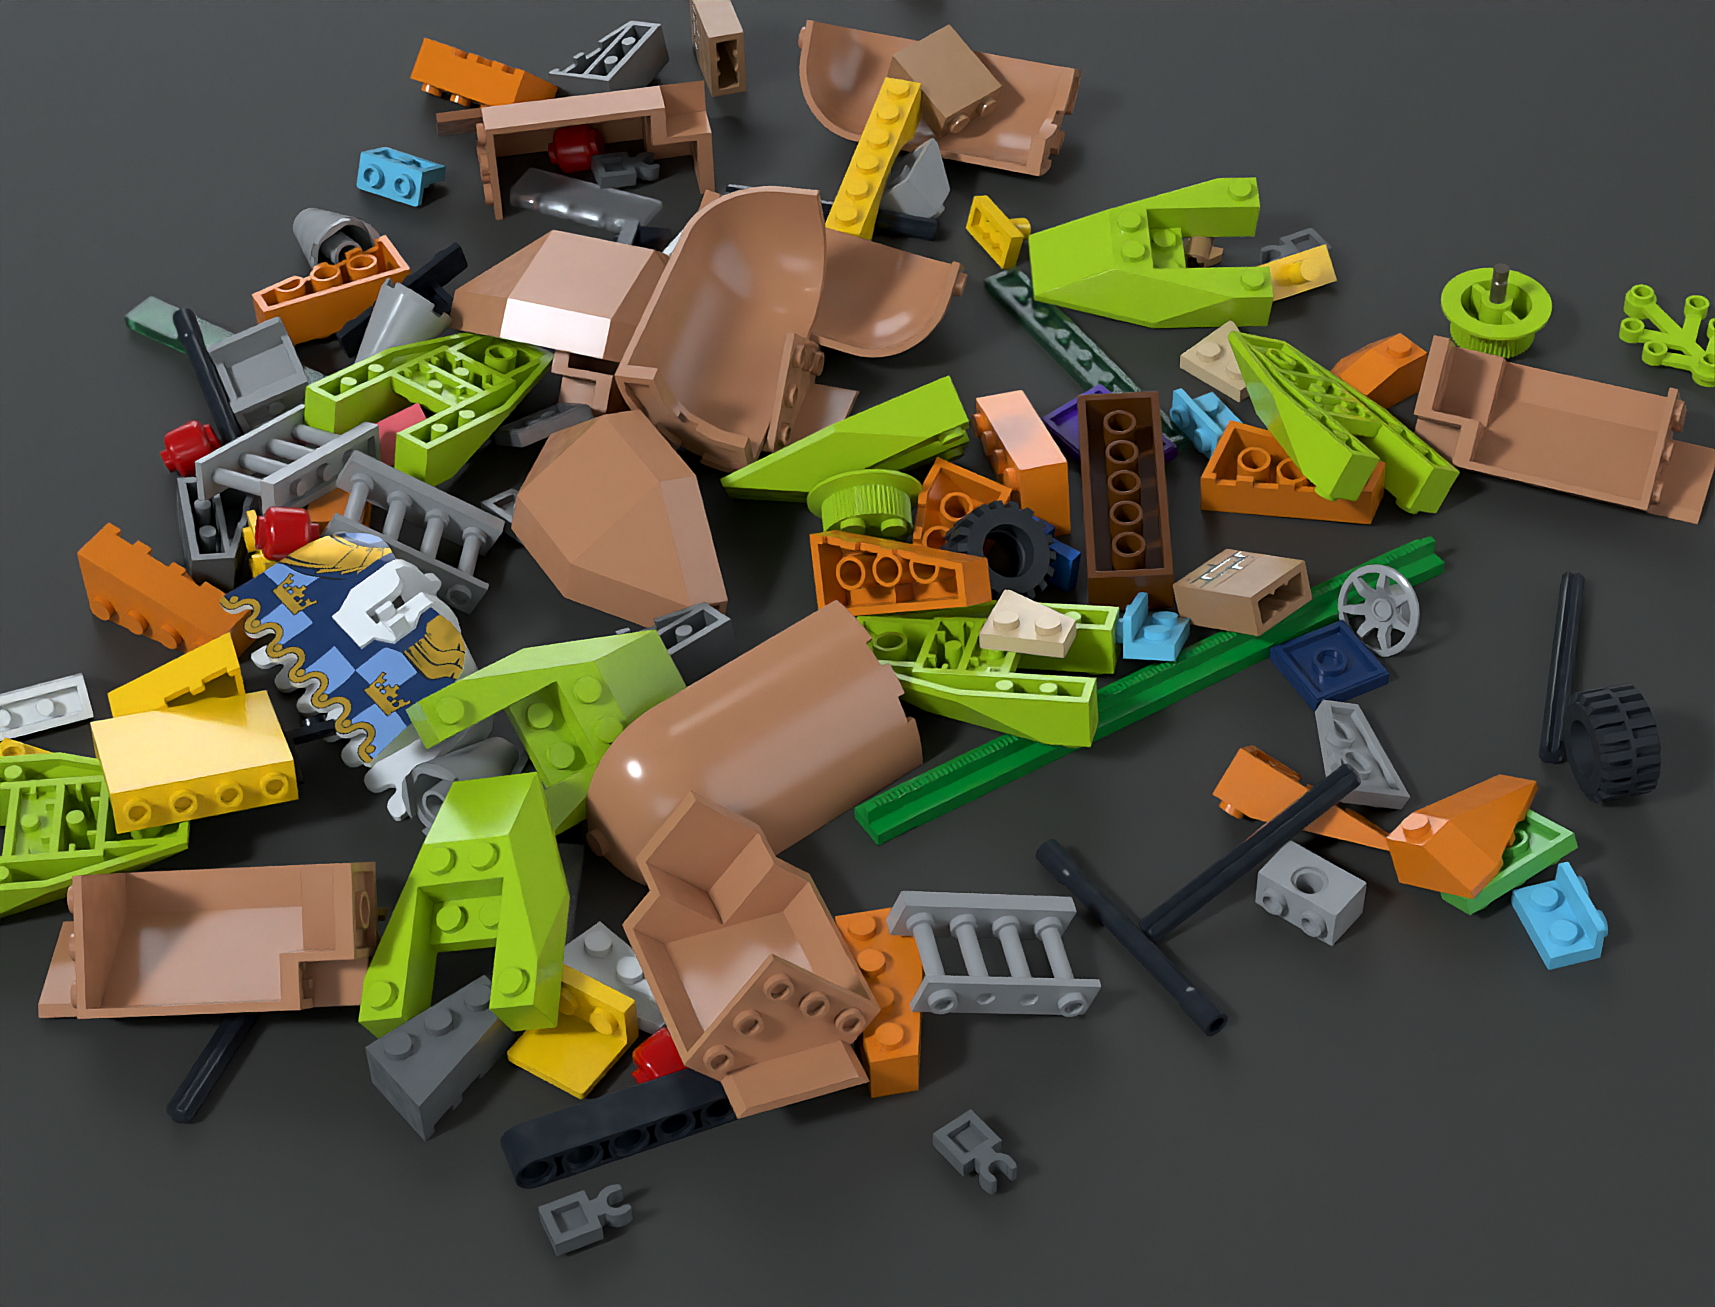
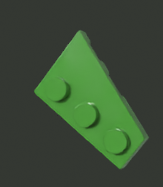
[1440,809,1578,915]

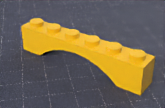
[825,77,922,241]

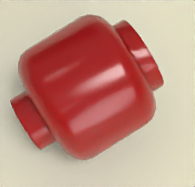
[548,123,605,174]
[160,420,222,478]
[255,506,319,562]
[631,1027,689,1084]

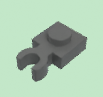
[591,151,660,189]
[1259,227,1332,264]
[933,1109,1017,1194]
[538,1184,633,1256]

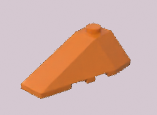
[912,457,1012,558]

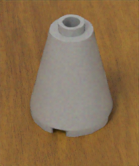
[293,208,380,270]
[354,278,453,364]
[402,737,519,836]

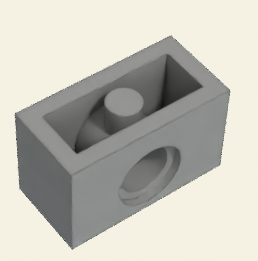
[1255,840,1367,946]

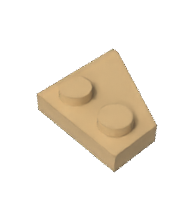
[1180,320,1249,403]
[979,590,1077,658]

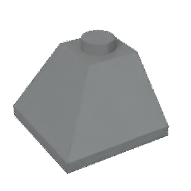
[879,138,950,219]

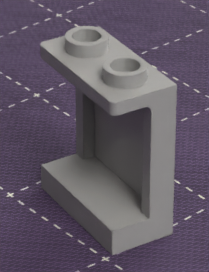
[207,317,310,434]

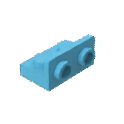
[356,147,446,207]
[1170,388,1242,460]
[1116,592,1190,661]
[1510,862,1608,970]

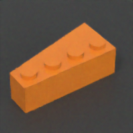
[410,37,558,108]
[809,530,992,616]

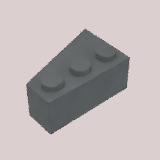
[548,21,669,99]
[177,473,260,594]
[615,602,738,687]
[365,975,517,1142]

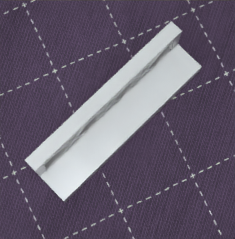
[0,673,94,741]

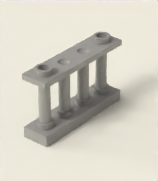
[195,404,381,516]
[319,450,505,614]
[886,891,1101,1017]

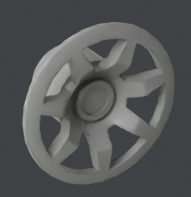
[1338,564,1420,657]

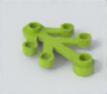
[1619,284,1715,387]

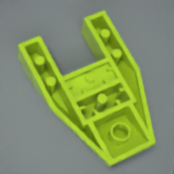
[1028,177,1274,328]
[1227,331,1460,514]
[304,332,554,487]
[720,375,970,503]
[856,600,1121,748]
[406,629,687,836]
[0,752,190,918]
[358,772,570,1039]

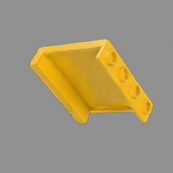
[90,690,299,834]

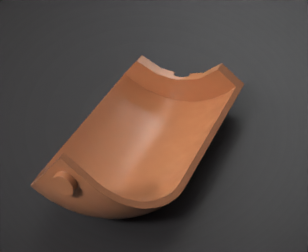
[798,20,1082,176]
[614,186,827,473]
[669,190,968,357]
[586,599,923,886]

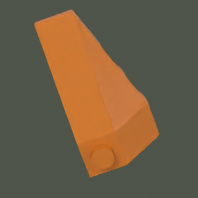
[1330,333,1428,409]
[1213,745,1390,851]
[1386,774,1538,899]

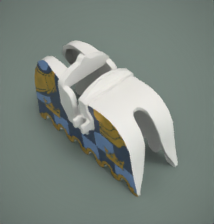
[220,533,494,821]

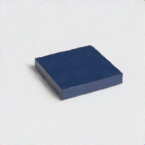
[1269,620,1390,712]

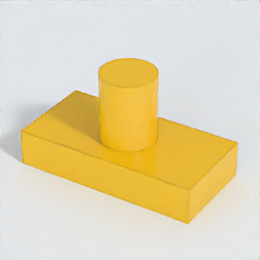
[966,195,1031,269]
[1257,244,1337,302]

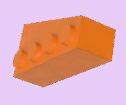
[252,235,411,346]
[971,390,1071,537]
[1201,420,1386,524]
[77,522,257,659]
[835,907,925,1098]

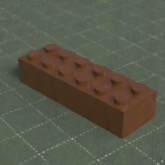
[1077,391,1174,610]

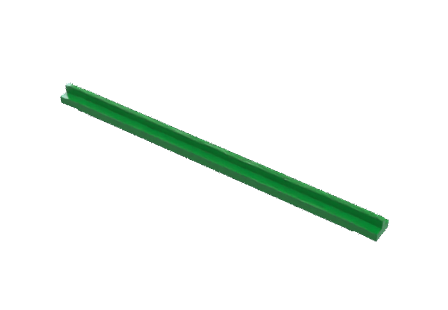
[854,536,1445,846]

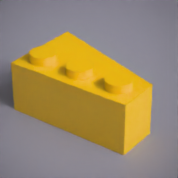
[107,632,245,718]

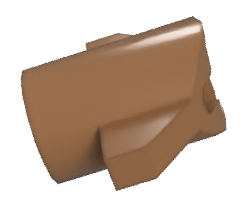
[1183,236,1224,268]

